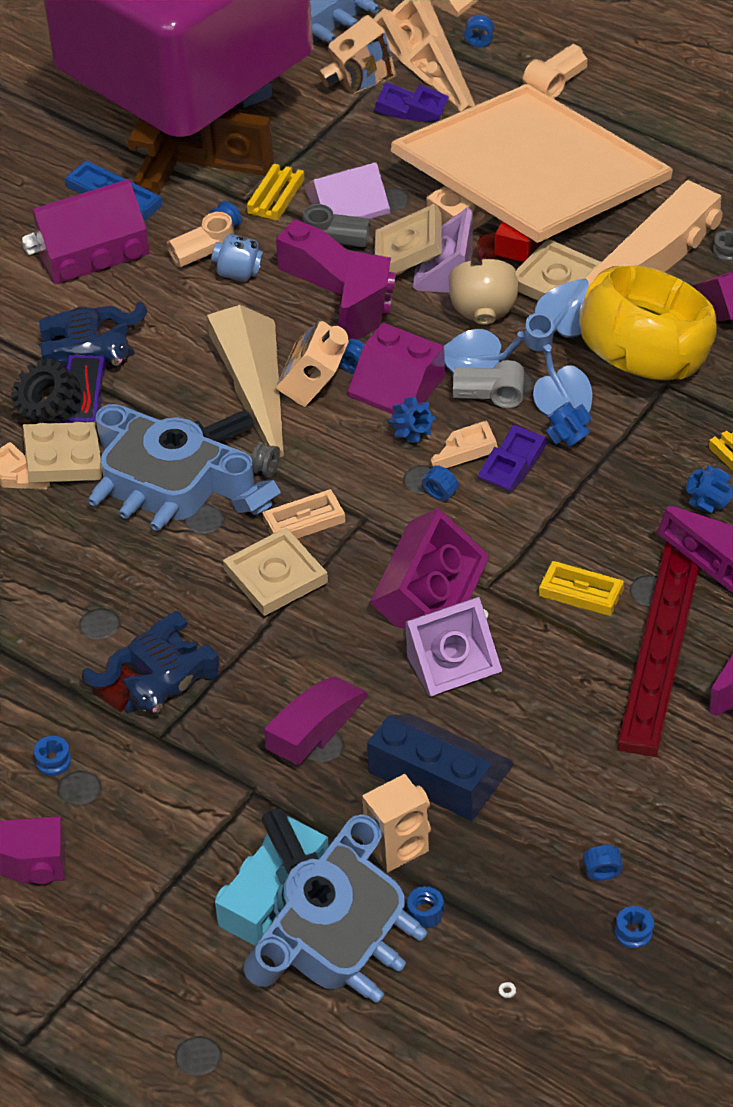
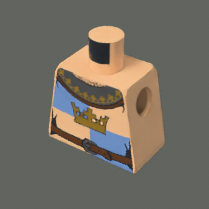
[318,15,396,93]
[276,321,349,407]

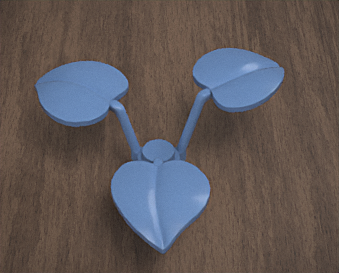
[444,279,592,416]

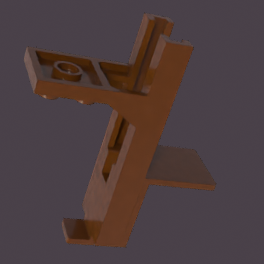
[128,111,274,195]

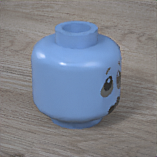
[211,233,263,283]

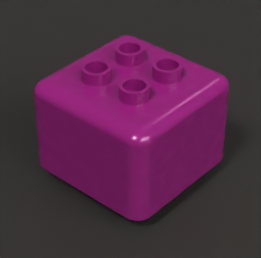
[44,0,313,137]

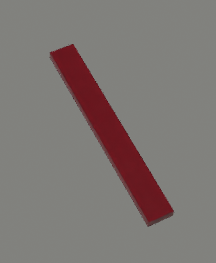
[618,516,710,757]

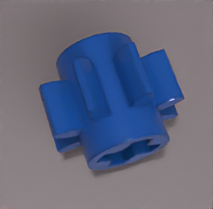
[388,397,436,443]
[546,401,592,447]
[686,465,733,514]

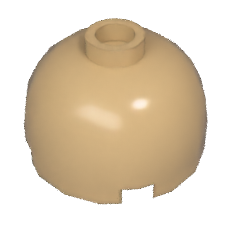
[449,259,518,325]

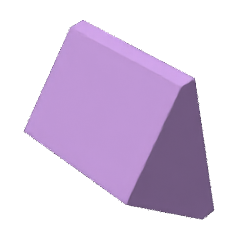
[304,162,390,219]
[412,207,473,293]
[405,597,502,696]

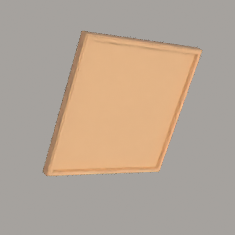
[391,84,673,243]

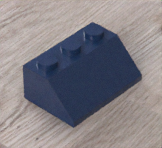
[367,714,513,821]

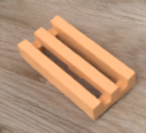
[262,489,346,539]

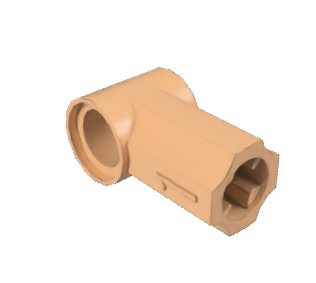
[523,44,587,99]
[167,212,234,268]

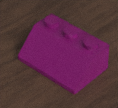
[32,179,150,285]
[370,508,489,629]

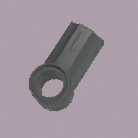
[303,204,371,248]

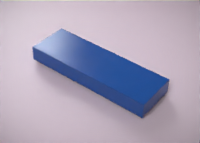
[65,160,163,221]

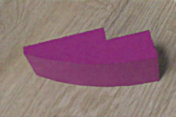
[264,676,367,766]

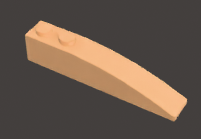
[585,180,723,285]

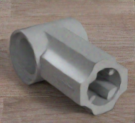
[453,360,525,408]

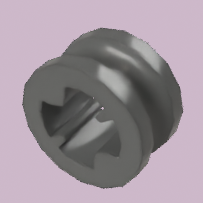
[713,230,733,262]
[251,442,280,478]

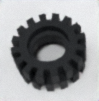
[11,359,82,424]

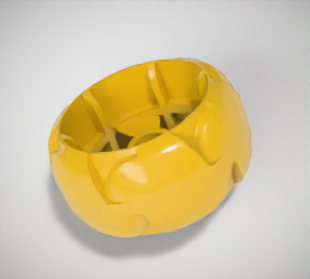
[579,265,717,380]

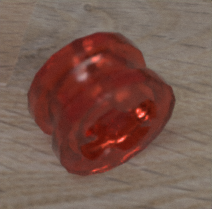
[477,233,507,263]

